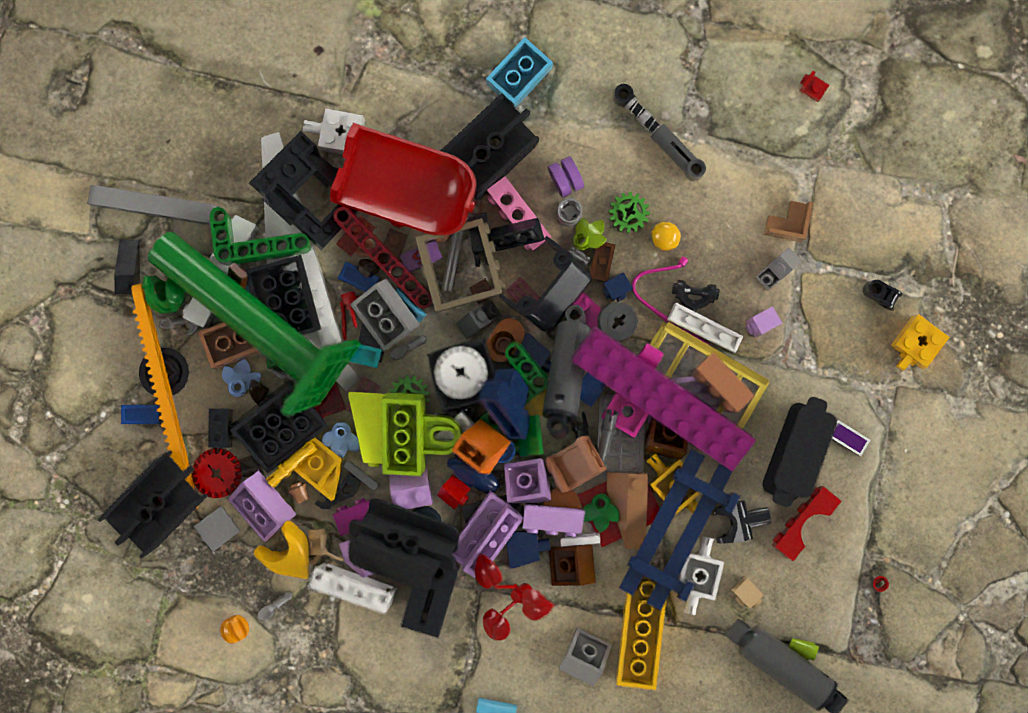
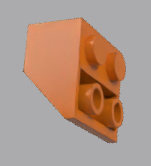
[452,419,511,474]

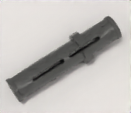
[597,409,618,466]

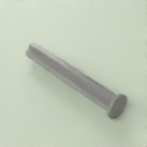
[442,218,468,292]

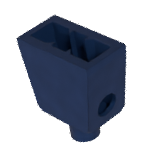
[508,332,551,374]
[506,531,550,569]

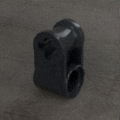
[863,279,903,311]

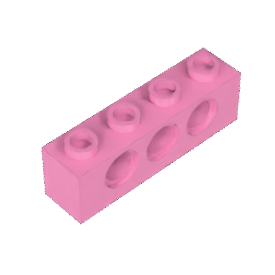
[487,177,551,253]

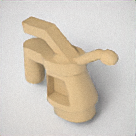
[306,528,344,565]

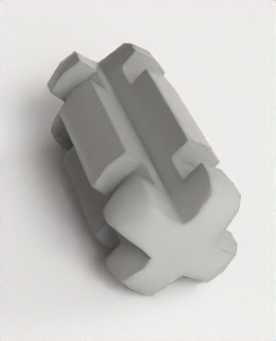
[568,247,590,266]

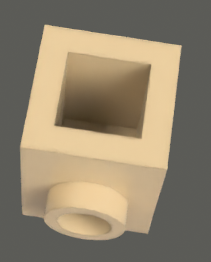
[731,576,764,609]

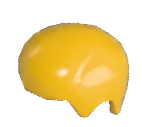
[651,221,681,251]

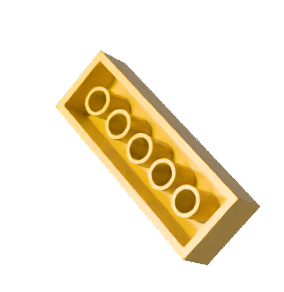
[615,567,666,690]

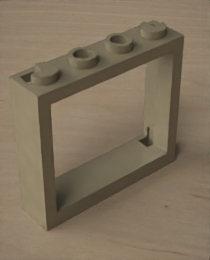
[415,218,506,312]

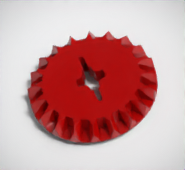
[191,448,242,498]

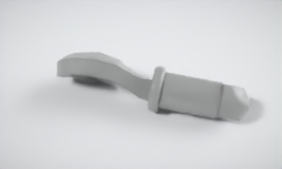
[390,336,427,360]
[258,591,293,620]

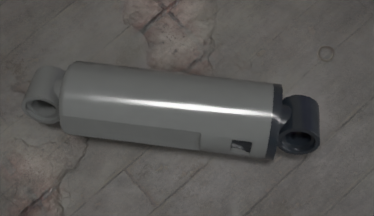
[542,305,591,439]
[726,619,849,713]

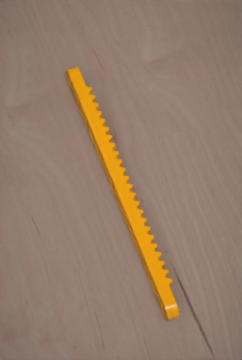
[132,283,199,509]

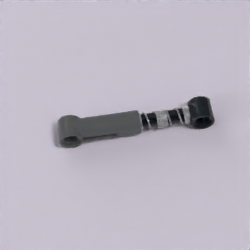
[613,84,706,181]

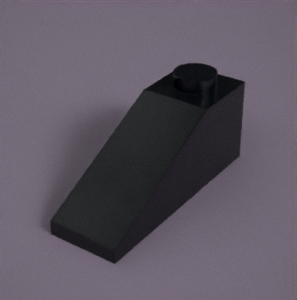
[114,239,140,297]

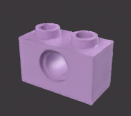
[746,306,782,337]

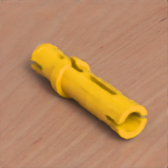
[266,440,317,488]

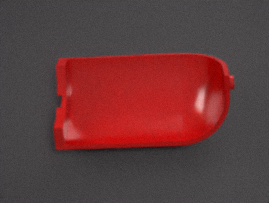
[330,123,476,235]

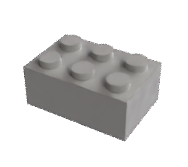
[350,279,420,351]

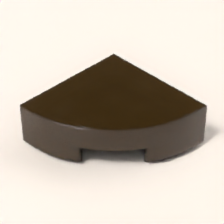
[249,379,269,404]

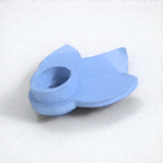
[222,359,261,397]
[322,422,360,458]

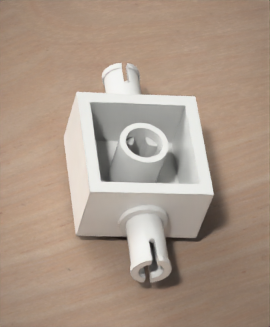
[303,109,365,155]
[677,536,724,615]

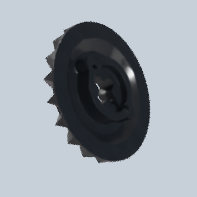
[139,348,190,395]

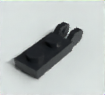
[468,212,489,267]

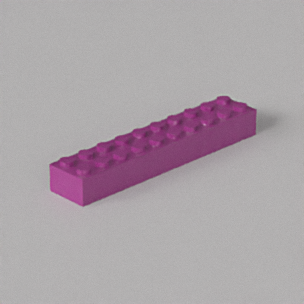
[571,325,756,472]

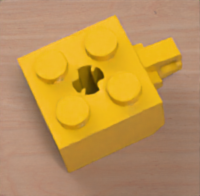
[891,314,950,371]

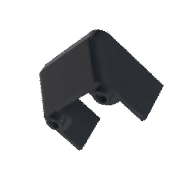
[499,235,592,333]

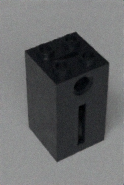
[400,561,460,638]

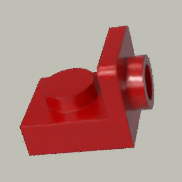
[799,70,829,102]

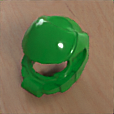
[142,276,186,314]

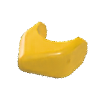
[254,521,309,579]

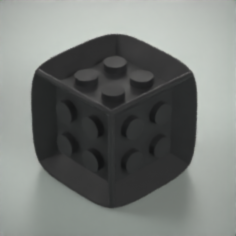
[427,338,495,413]

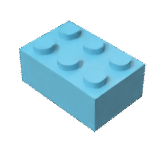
[486,37,553,108]

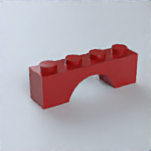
[772,486,842,561]

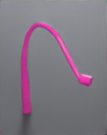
[631,257,709,345]

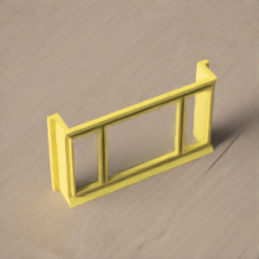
[650,322,769,428]

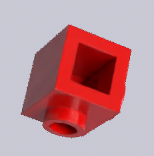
[437,475,470,510]

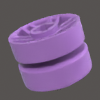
[548,156,584,198]

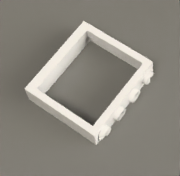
[309,562,397,614]

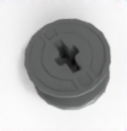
[597,302,638,341]

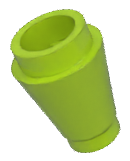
[789,637,819,661]

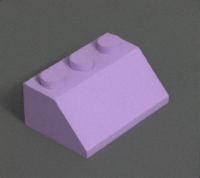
[228,471,296,542]
[523,504,584,537]

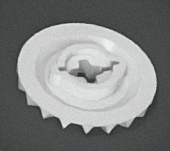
[435,346,487,398]

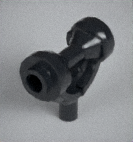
[672,279,720,312]

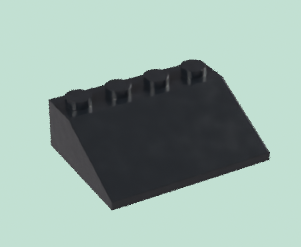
[245,255,322,336]
[230,379,328,474]

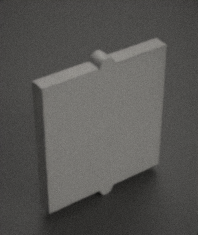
[194,506,240,552]

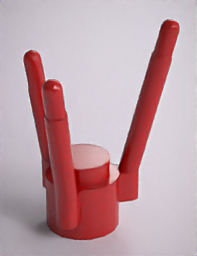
[340,291,360,340]

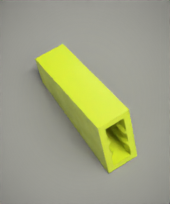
[348,391,386,467]

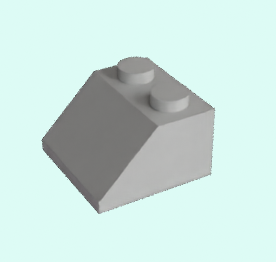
[559,627,612,686]

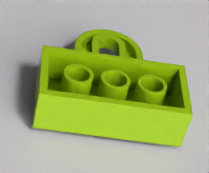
[382,393,463,476]

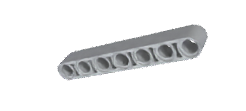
[87,185,219,225]

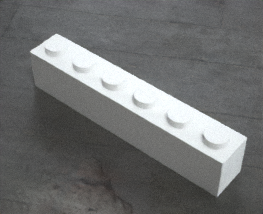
[183,215,259,329]

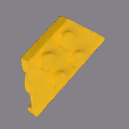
[283,437,343,501]

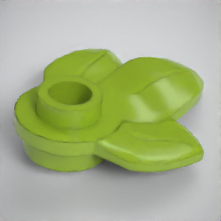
[573,218,607,250]

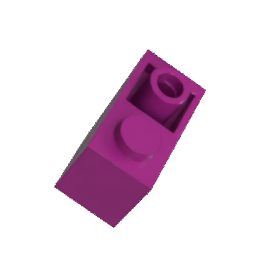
[332,498,371,536]

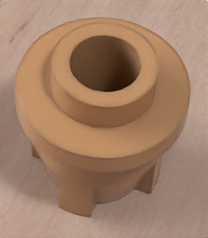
[288,481,309,504]

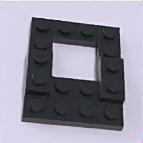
[249,131,358,250]

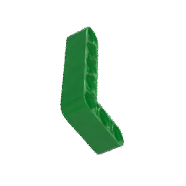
[209,207,312,266]
[473,341,548,429]

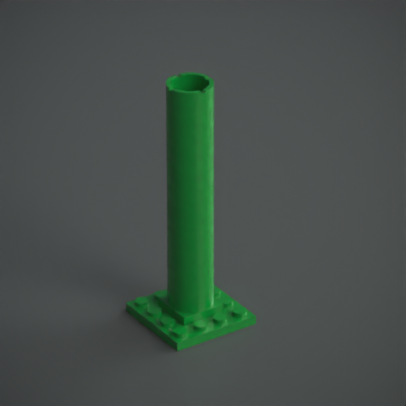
[148,231,361,416]

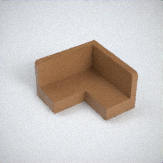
[764,201,813,242]

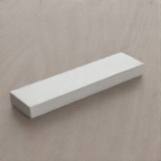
[667,303,743,354]

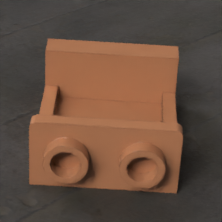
[544,435,607,493]

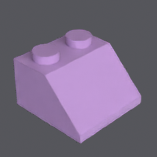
[504,458,551,503]
[389,466,434,509]

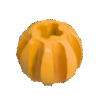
[220,615,249,644]

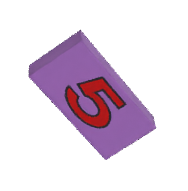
[400,240,443,272]

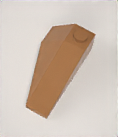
[607,472,648,549]

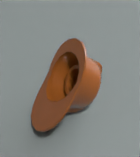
[486,318,525,362]

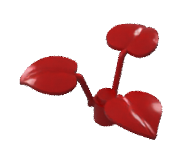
[474,553,554,641]

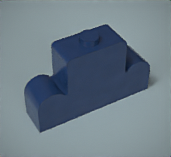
[479,369,530,439]

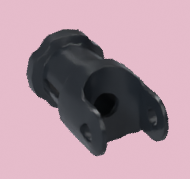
[571,411,589,439]

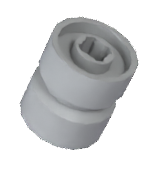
[557,198,582,227]

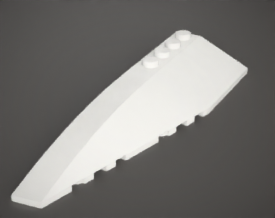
[261,132,343,349]

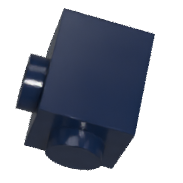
[602,272,633,302]

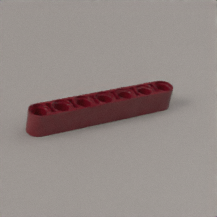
[334,206,432,309]

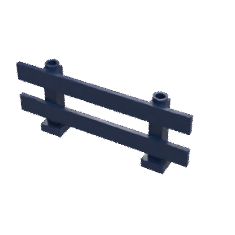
[619,449,741,610]

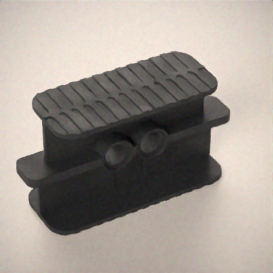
[440,94,539,201]
[762,397,837,507]
[98,450,207,559]
[348,498,459,591]

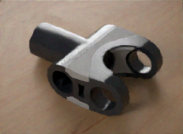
[711,500,771,544]

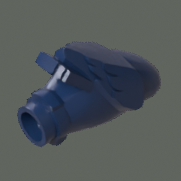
[447,454,500,494]

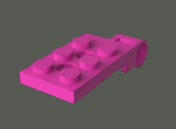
[601,343,664,438]

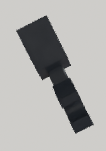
[315,473,362,509]

